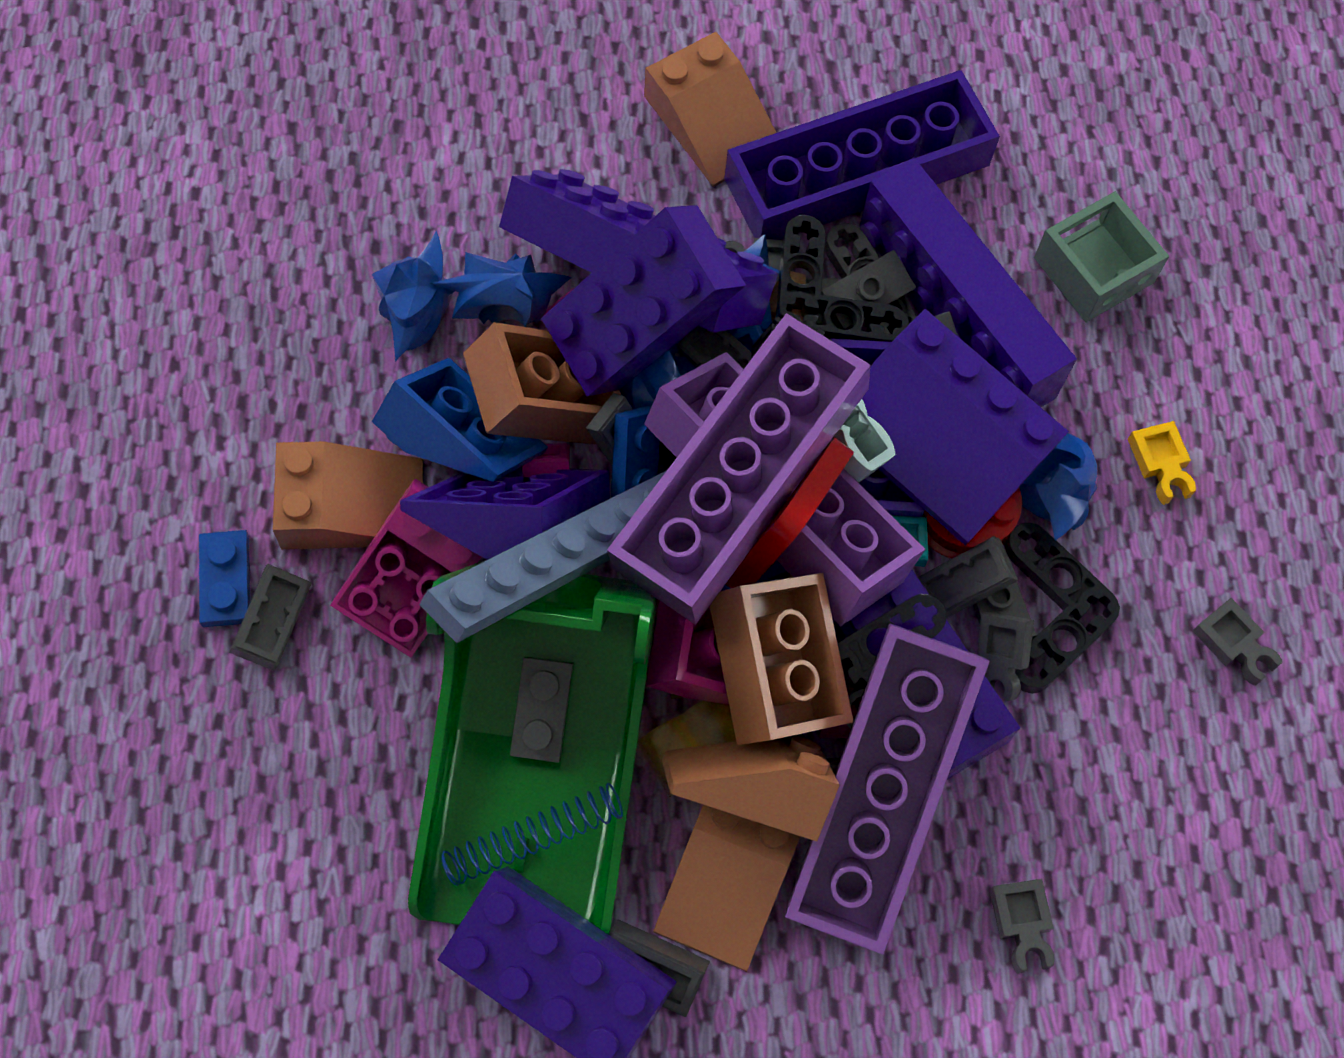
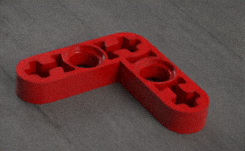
[725,437,854,589]

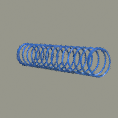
[442,783,623,886]

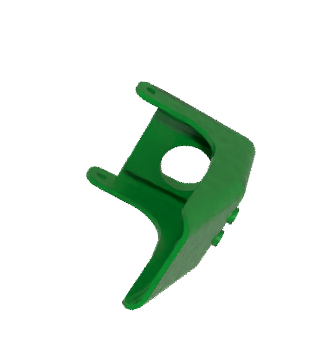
[408,561,657,935]

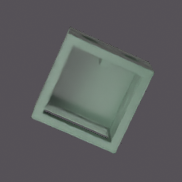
[1034,191,1169,322]

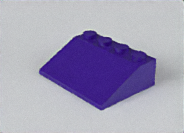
[862,309,1069,546]
[400,466,610,560]

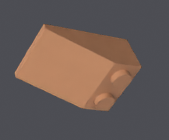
[644,32,777,187]
[272,441,423,550]
[662,736,840,841]
[653,805,800,972]

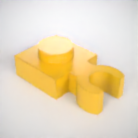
[1127,421,1196,505]

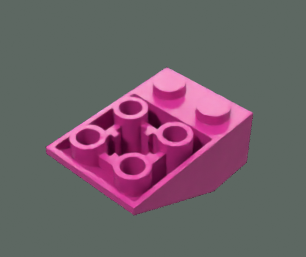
[330,478,481,657]

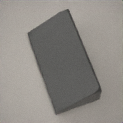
[609,919,710,1017]

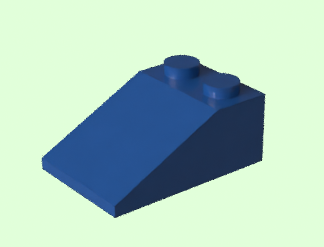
[372,358,548,482]

